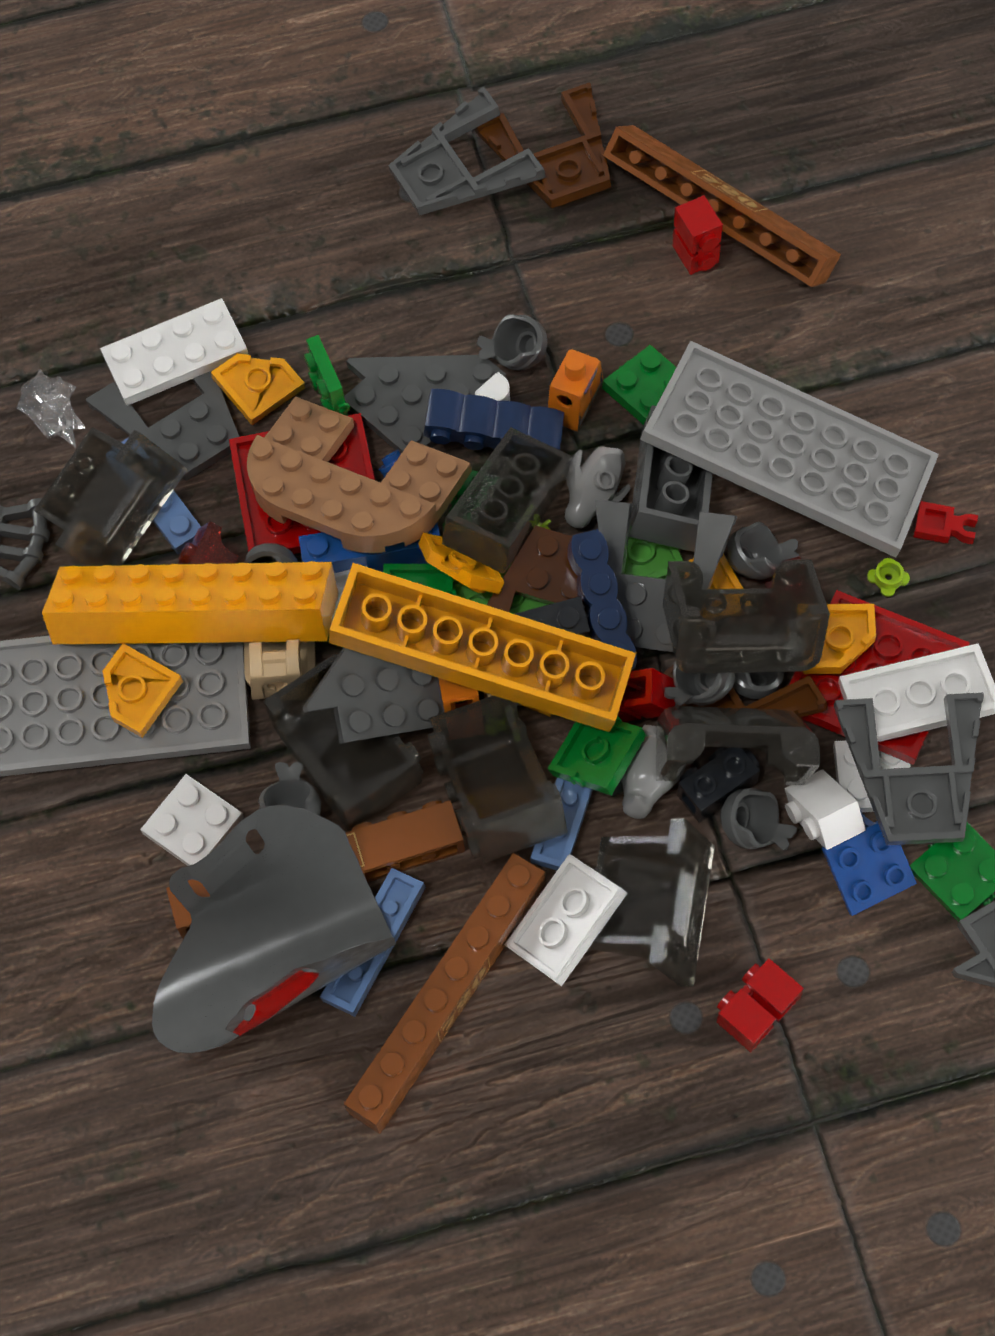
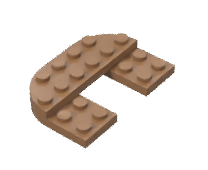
[247,396,472,553]

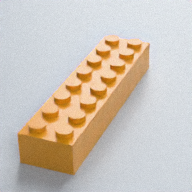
[42,561,339,644]
[329,563,636,732]

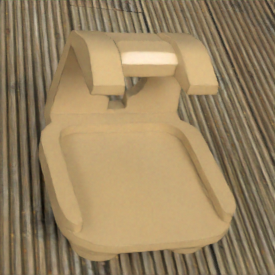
[244,639,316,700]

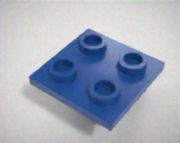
[822,810,917,916]

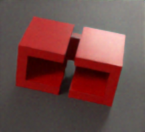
[672,195,723,275]
[617,668,675,722]
[716,958,804,1053]

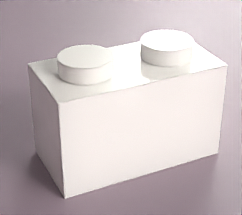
[784,769,866,850]

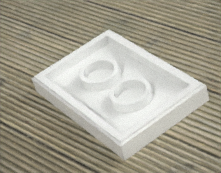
[504,854,628,986]

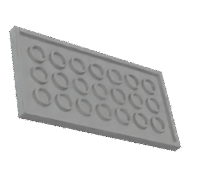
[640,341,939,558]
[0,636,251,777]

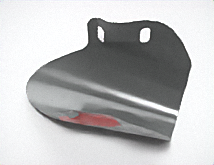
[152,804,397,1053]

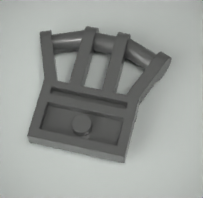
[0,498,51,590]

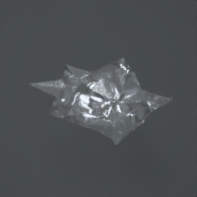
[16,369,85,448]

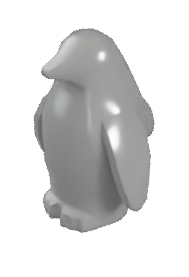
[565,446,630,529]
[620,725,687,819]

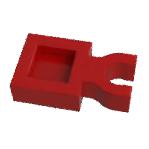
[913,501,978,544]

